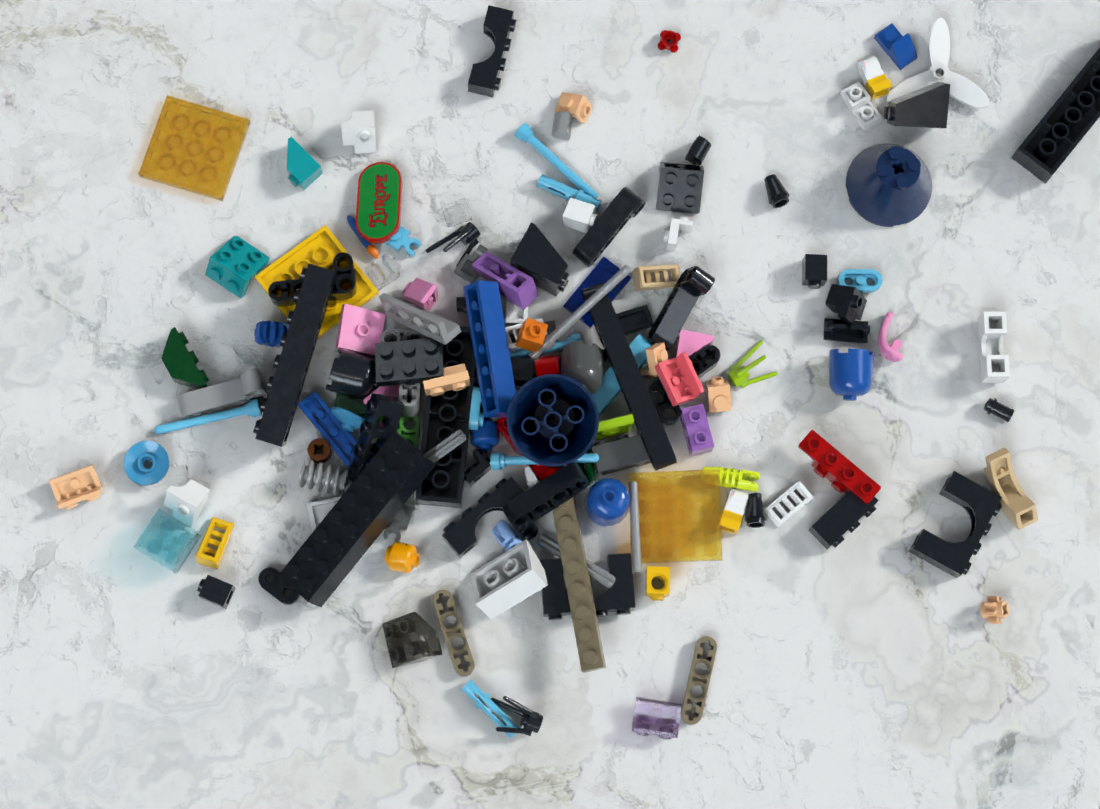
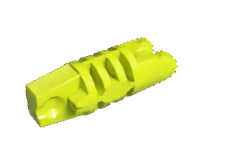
[701,466,760,492]

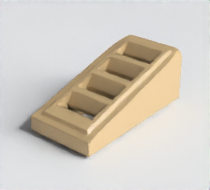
[632,264,680,291]

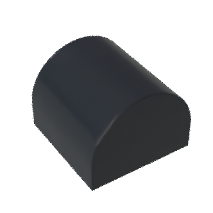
[685,135,711,165]

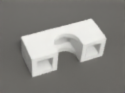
[978,312,1010,383]

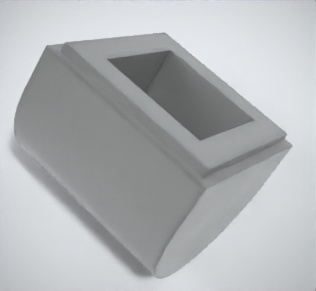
[551,111,572,140]

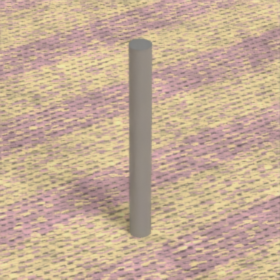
[628,482,642,573]

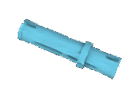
[536,174,601,212]
[461,679,520,739]

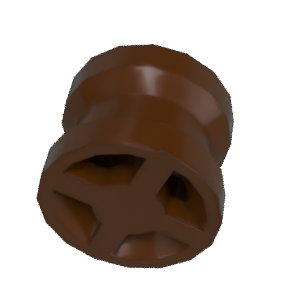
[307,438,331,464]

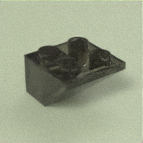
[382,612,443,668]

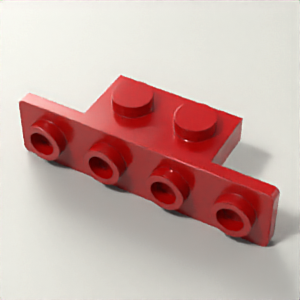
[798,430,881,504]

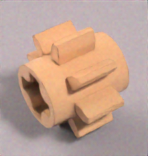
[980,596,1009,624]

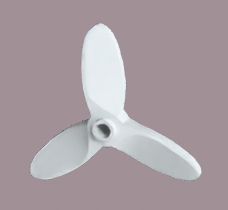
[886,18,989,109]

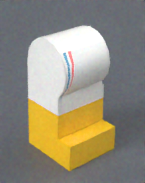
[857,56,892,101]
[717,488,749,535]

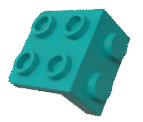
[205,236,269,299]

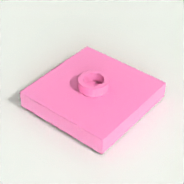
[335,304,386,357]

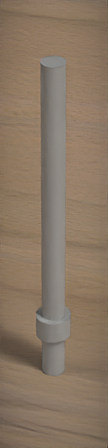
[528,265,632,361]

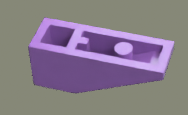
[472,251,539,310]

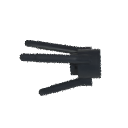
[426,222,481,267]
[491,696,543,736]

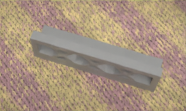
[379,293,461,345]

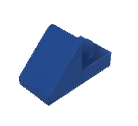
[874,23,917,70]

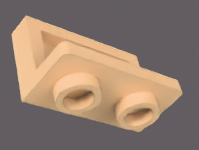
[423,364,470,396]
[49,464,103,510]

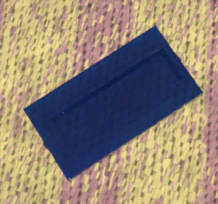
[563,257,631,328]

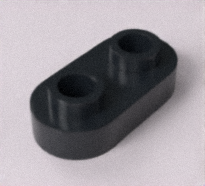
[258,567,300,605]

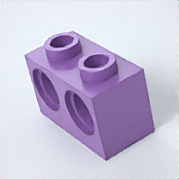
[680,404,714,457]

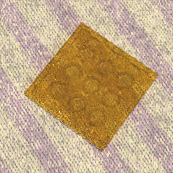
[138,95,251,201]
[629,469,723,564]

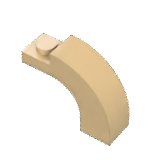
[984,447,1038,530]

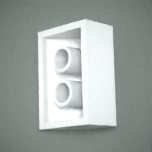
[471,540,548,620]

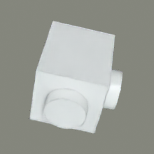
[563,198,598,233]

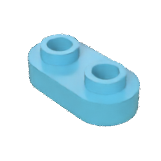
[837,269,882,293]
[469,387,484,431]

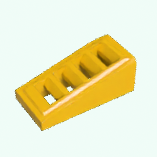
[195,517,234,569]

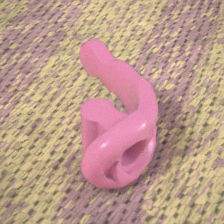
[878,312,903,362]

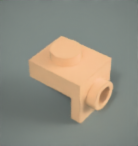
[554,92,592,124]
[640,343,668,378]
[705,377,731,413]

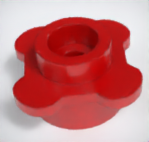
[658,30,681,53]

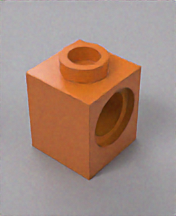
[515,317,548,353]

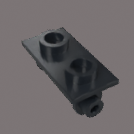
[823,318,870,343]

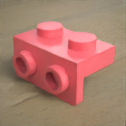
[654,352,704,407]

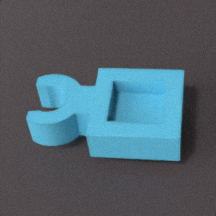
[384,226,421,257]

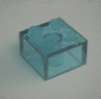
[134,508,201,574]

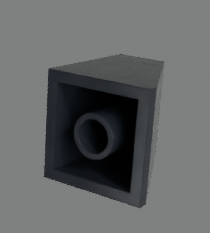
[884,82,950,128]
[510,222,570,297]

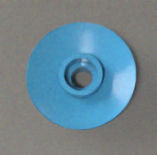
[330,407,365,432]
[124,441,170,486]

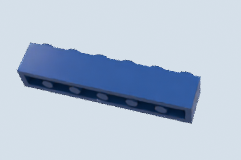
[463,280,516,418]

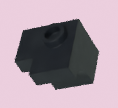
[825,284,867,326]

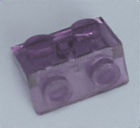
[632,697,682,740]

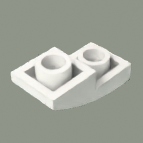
[840,82,882,131]

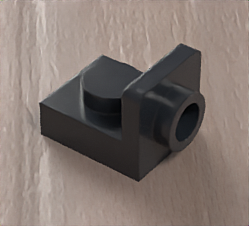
[465,449,491,487]

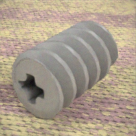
[298,460,348,496]

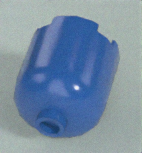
[829,348,874,401]
[585,478,630,527]

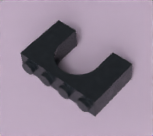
[909,471,1002,578]
[540,553,636,620]

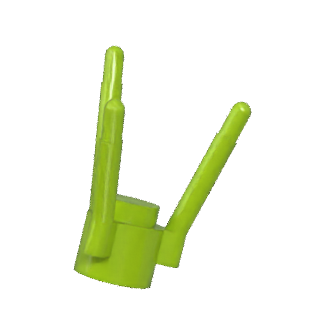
[727,340,778,389]

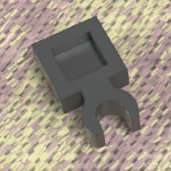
[383,504,414,542]

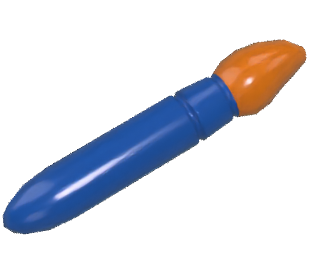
[347,215,379,259]

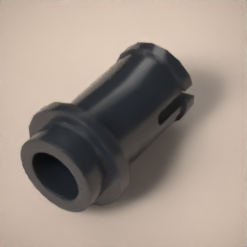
[984,398,1014,422]

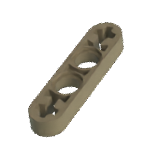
[433,590,475,677]
[681,636,717,725]

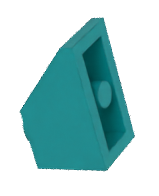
[287,137,323,191]

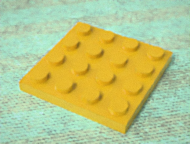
[254,225,379,340]

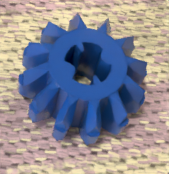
[254,321,290,348]

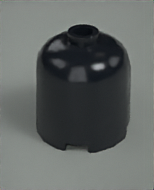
[325,347,378,399]

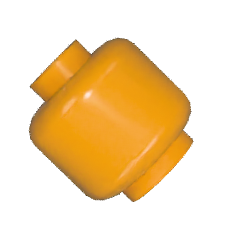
[385,542,420,573]

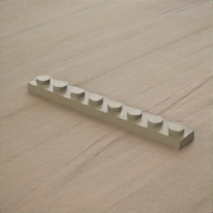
[553,496,606,673]

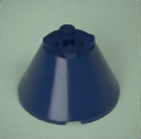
[845,143,932,227]
[507,374,599,466]

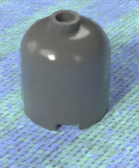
[560,340,604,395]

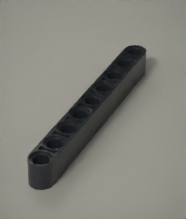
[581,283,677,471]

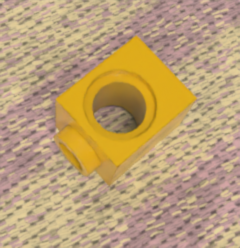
[645,566,670,601]

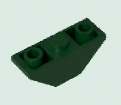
[161,327,210,389]

